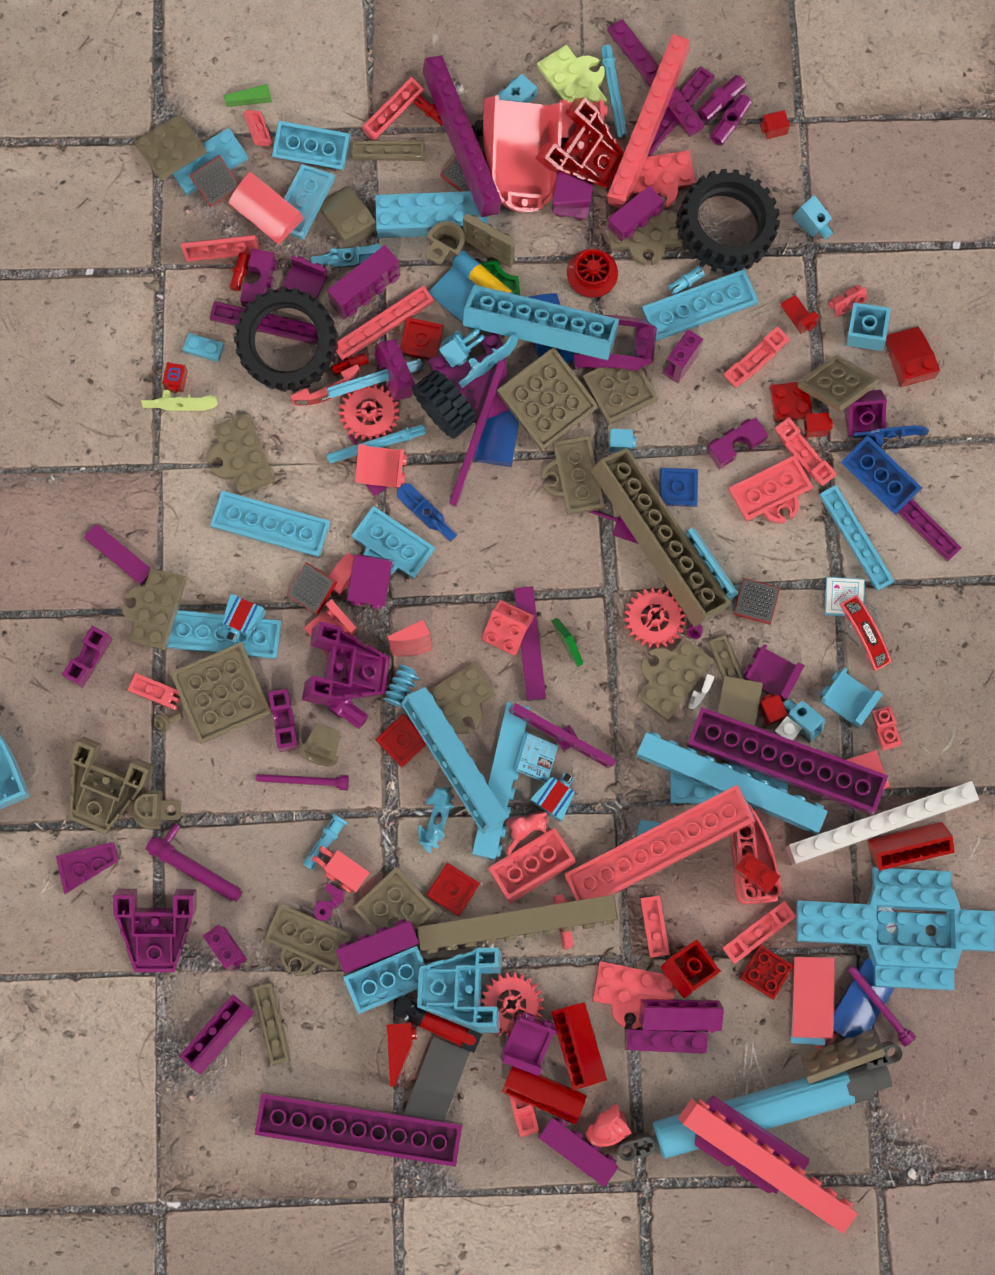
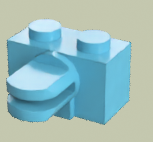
[439,328,484,367]

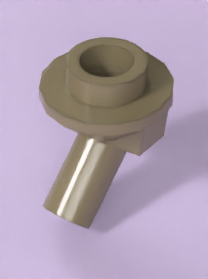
[154,712,183,732]

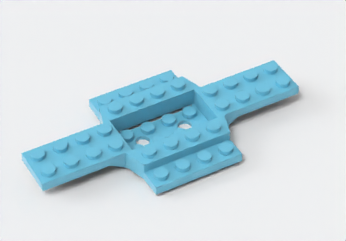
[796,867,995,991]

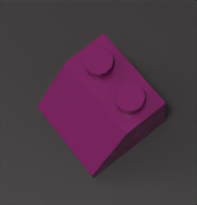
[844,390,887,437]

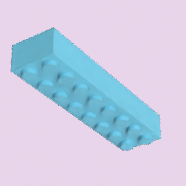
[463,285,619,360]

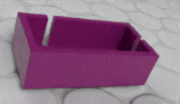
[327,245,401,320]

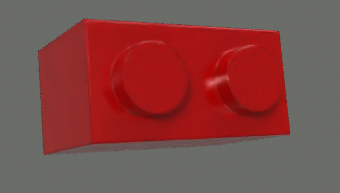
[733,852,781,894]

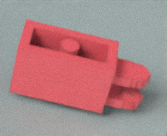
[312,846,369,893]

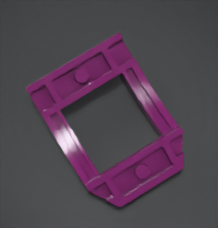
[573,315,657,372]

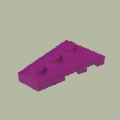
[56,842,119,894]

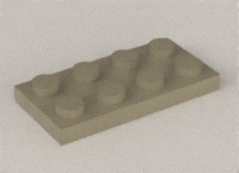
[801,1029,886,1084]

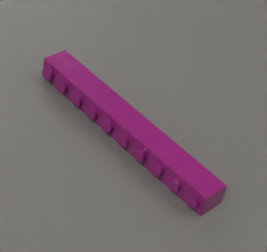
[422,55,502,217]

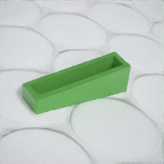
[223,84,272,107]

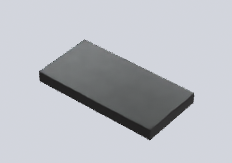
[404,1037,470,1120]

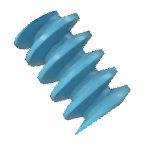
[382,664,420,707]

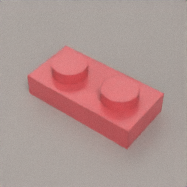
[243,110,273,147]

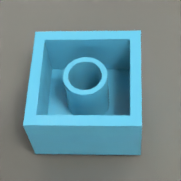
[846,303,891,351]

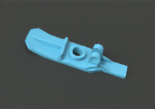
[311,244,382,268]
[458,334,518,388]

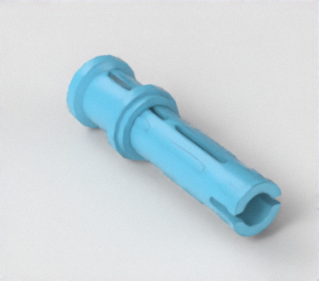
[302,813,348,871]

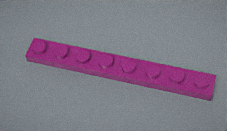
[607,19,705,137]

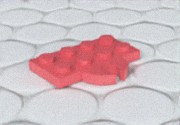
[631,150,696,208]
[728,455,813,524]
[592,961,676,1029]

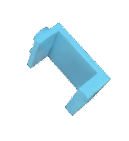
[820,668,883,728]

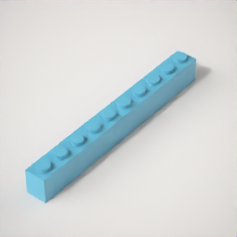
[636,732,828,835]

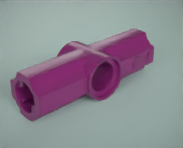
[697,75,747,122]
[710,94,753,146]
[325,700,369,729]

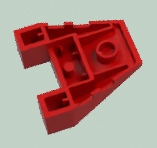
[535,97,624,188]

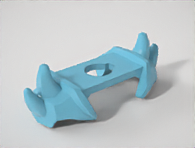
[418,787,454,853]

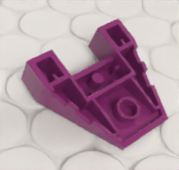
[428,333,509,424]
[302,621,390,705]
[113,889,197,972]

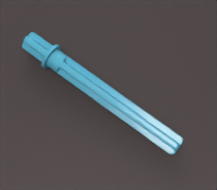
[601,44,628,138]
[327,359,423,398]
[327,425,426,463]

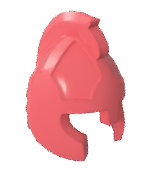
[585,1103,632,1147]

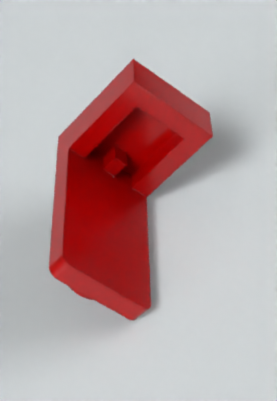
[781,295,819,334]

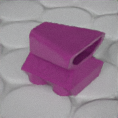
[552,172,594,220]

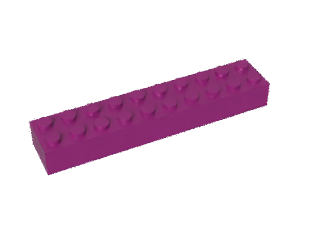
[687,707,888,815]
[254,1092,463,1167]

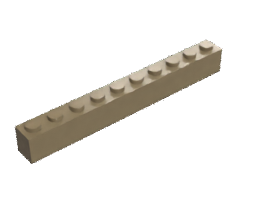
[417,895,618,954]

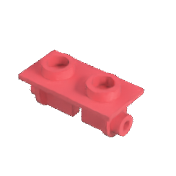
[828,285,867,317]

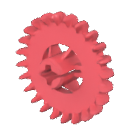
[339,384,400,442]
[623,587,686,649]
[481,972,544,1037]

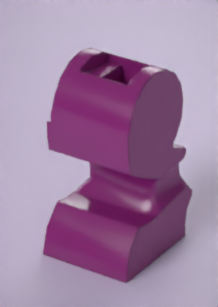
[314,882,345,921]

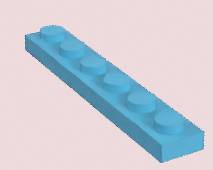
[819,485,894,592]

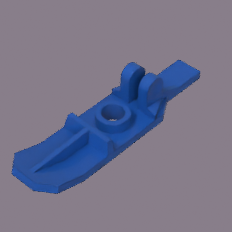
[852,425,929,447]
[397,483,457,542]

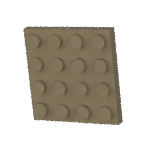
[496,347,599,451]
[170,642,272,744]

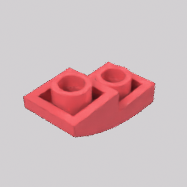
[329,553,354,595]
[871,706,902,751]

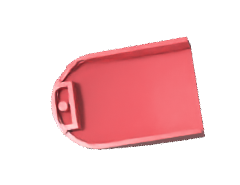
[483,95,563,212]

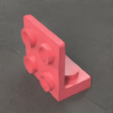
[304,599,358,655]
[482,600,534,656]

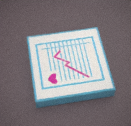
[824,577,865,616]

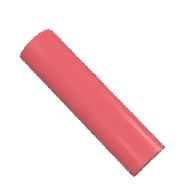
[362,76,425,141]

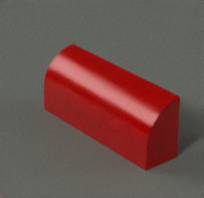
[867,822,955,871]
[551,1002,607,1090]
[501,1066,587,1124]

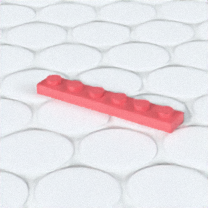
[335,285,434,361]

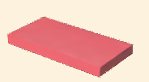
[792,957,835,1039]

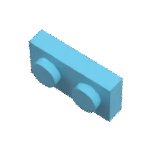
[183,333,225,362]

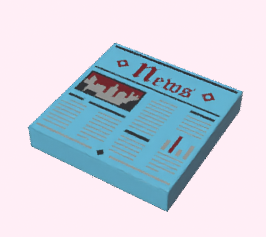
[513,733,558,783]

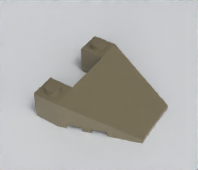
[70,737,155,834]

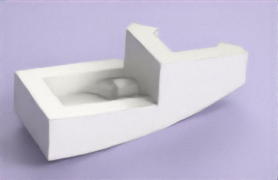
[688,674,715,710]

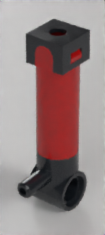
[393,996,482,1053]

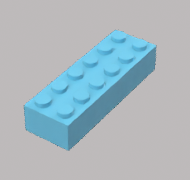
[375,191,487,238]

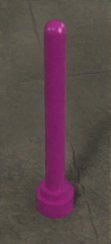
[255,774,349,791]
[848,966,916,1047]

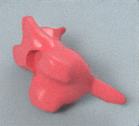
[506,810,548,855]

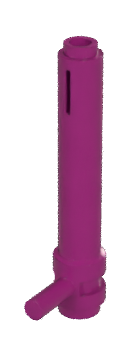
[145,823,243,902]

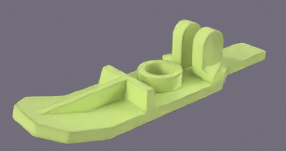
[141,390,218,411]

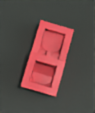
[509,1096,540,1138]

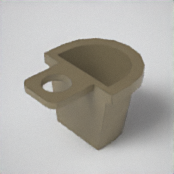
[426,221,465,265]
[299,722,341,766]
[132,790,181,830]

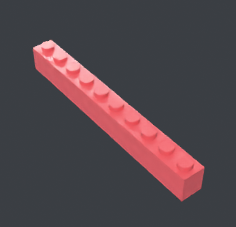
[607,34,690,208]
[678,1098,858,1234]

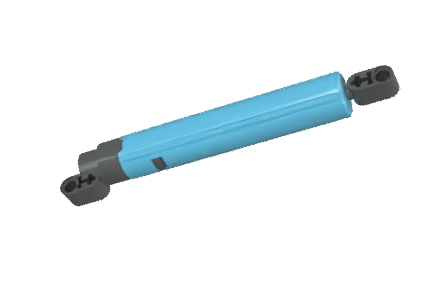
[616,1041,903,1161]

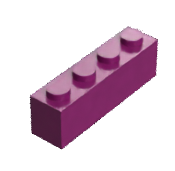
[335,919,419,974]
[179,994,255,1075]
[639,999,724,1033]
[625,1030,708,1054]
[538,1117,618,1187]

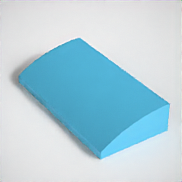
[272,121,351,170]
[686,528,739,600]
[343,945,425,1014]

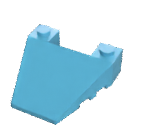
[417,948,502,1033]

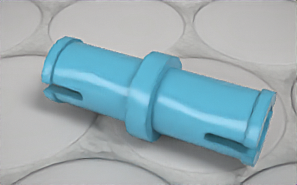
[668,266,705,295]

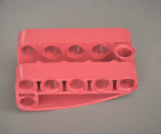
[729,803,781,905]

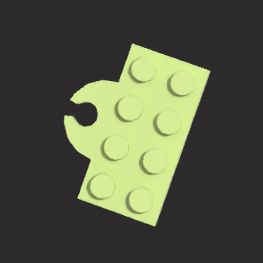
[537,45,607,104]

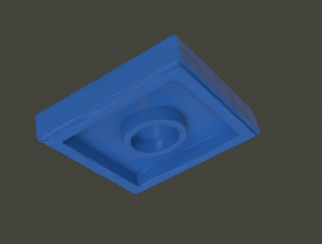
[659,468,698,507]

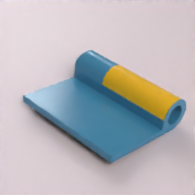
[429,250,513,331]

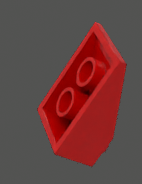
[885,326,940,388]
[387,1023,417,1087]

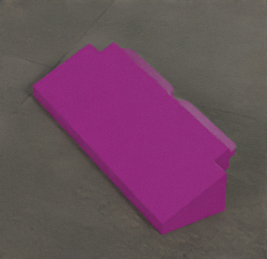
[695,1095,809,1194]

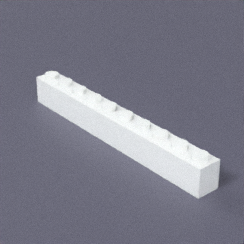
[786,781,979,866]

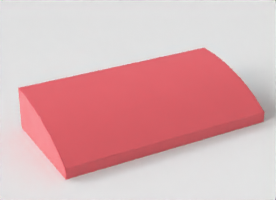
[228,172,304,245]
[181,234,259,262]
[387,620,432,657]
[488,827,576,904]

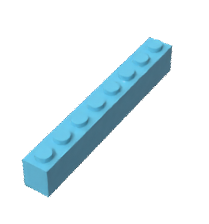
[401,687,508,834]
[472,702,530,861]

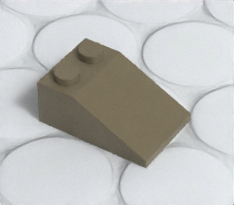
[320,187,377,248]

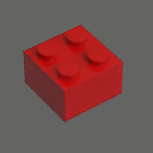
[660,939,721,999]

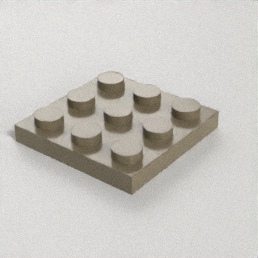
[134,114,207,180]
[463,213,515,268]
[582,352,658,425]
[798,355,879,412]
[353,867,437,934]

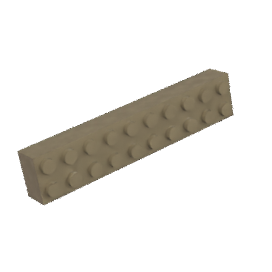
[591,448,732,627]

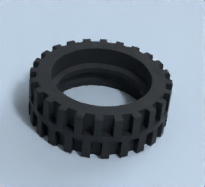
[676,169,780,274]
[234,287,338,392]

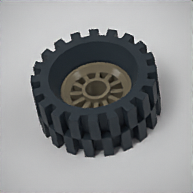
[412,369,477,439]

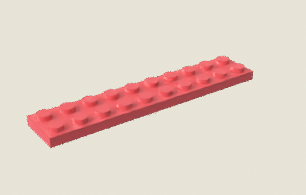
[564,785,756,901]

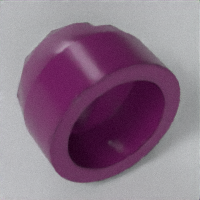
[687,623,703,639]

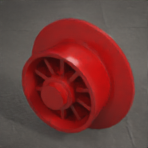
[567,249,618,298]

